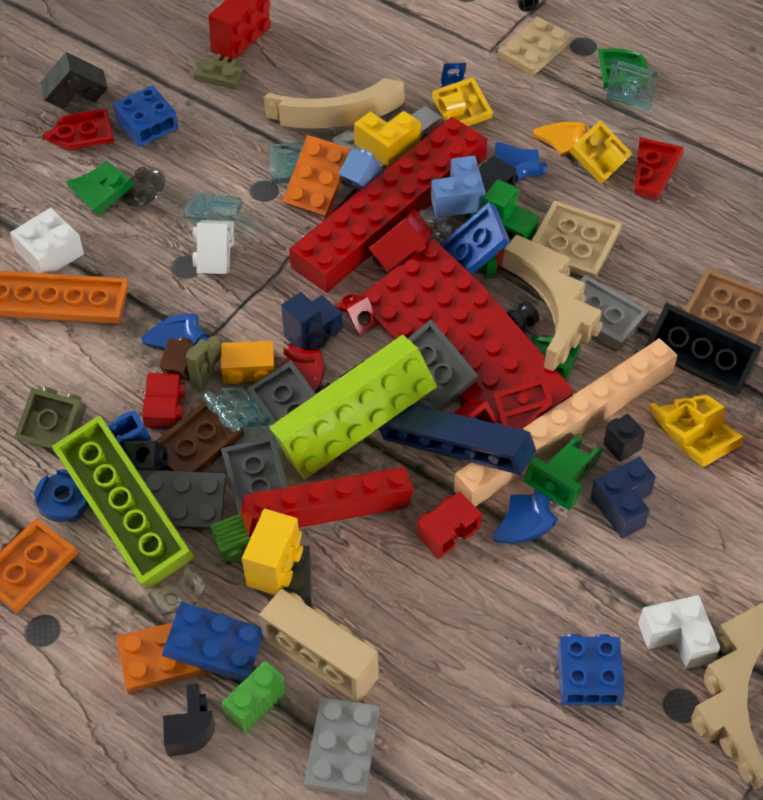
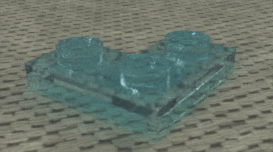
[183,193,242,222]

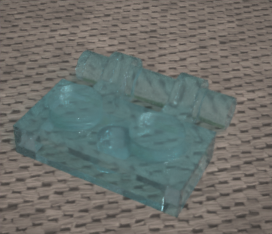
[203,387,270,432]

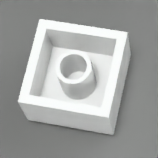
[10,208,84,274]

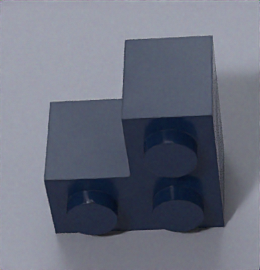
[281,292,343,351]
[590,456,656,539]

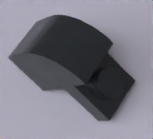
[163,683,215,756]

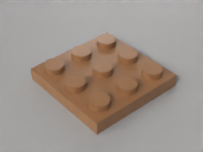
[685,269,763,343]

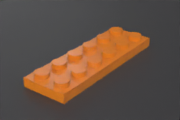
[0,271,129,324]

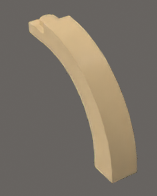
[264,78,405,128]

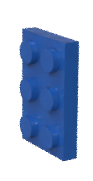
[440,202,510,275]
[162,601,262,682]

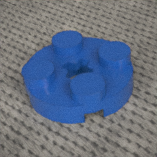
[34,469,89,523]

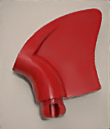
[279,343,325,394]

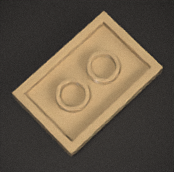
[497,16,573,77]

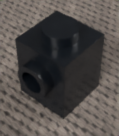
[603,413,645,463]

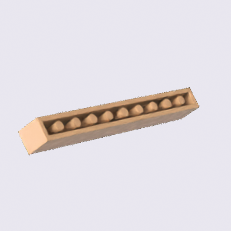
[454,338,677,507]

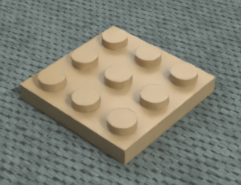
[532,200,622,280]

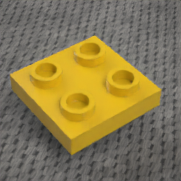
[432,77,493,126]
[568,120,632,184]

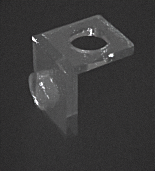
[148,565,205,616]

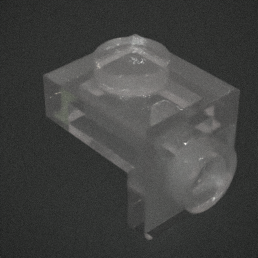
[419,210,452,244]

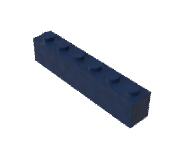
[378,404,537,475]

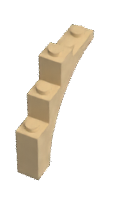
[502,235,603,371]
[691,603,763,790]

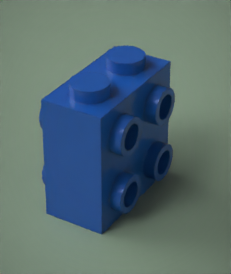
[113,85,178,147]
[557,634,625,705]

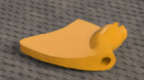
[533,122,589,157]

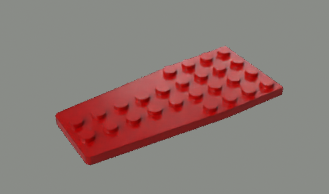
[360,238,573,425]

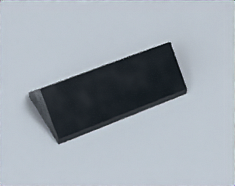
[645,302,762,394]

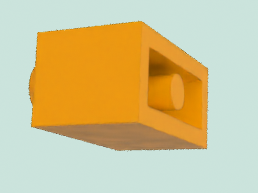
[221,341,275,384]

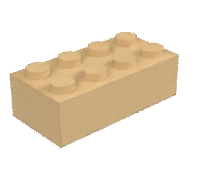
[259,588,379,703]

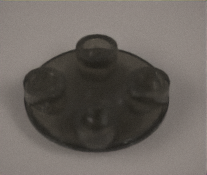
[122,166,166,207]

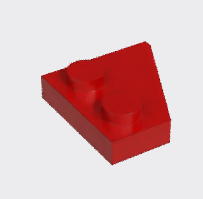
[493,377,553,429]

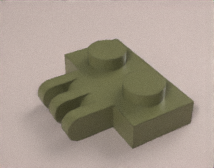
[194,54,244,90]
[186,335,221,392]

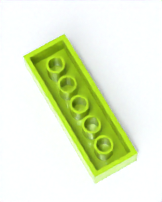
[269,335,437,480]
[52,415,195,590]

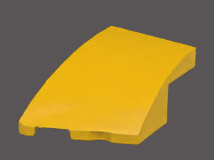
[649,394,744,468]

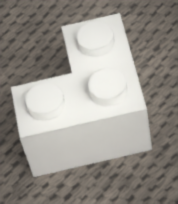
[193,220,234,274]
[638,595,720,669]

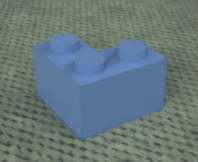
[338,147,384,191]
[431,156,485,218]

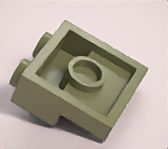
[14,386,87,450]

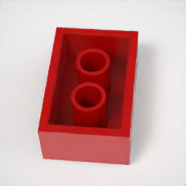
[208,0,271,61]

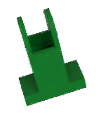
[523,435,602,511]

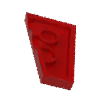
[634,137,684,200]

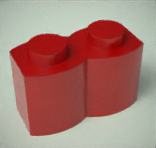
[143,373,186,428]

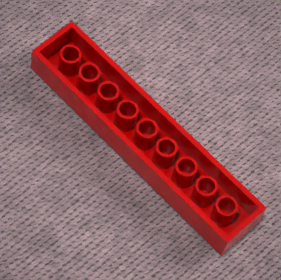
[289,116,488,293]

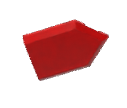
[42,108,114,151]

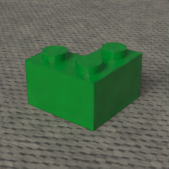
[482,179,539,242]

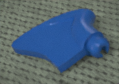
[495,142,547,182]
[142,314,209,350]
[494,489,558,543]

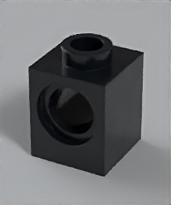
[124,440,168,471]

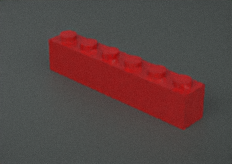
[241,467,414,537]

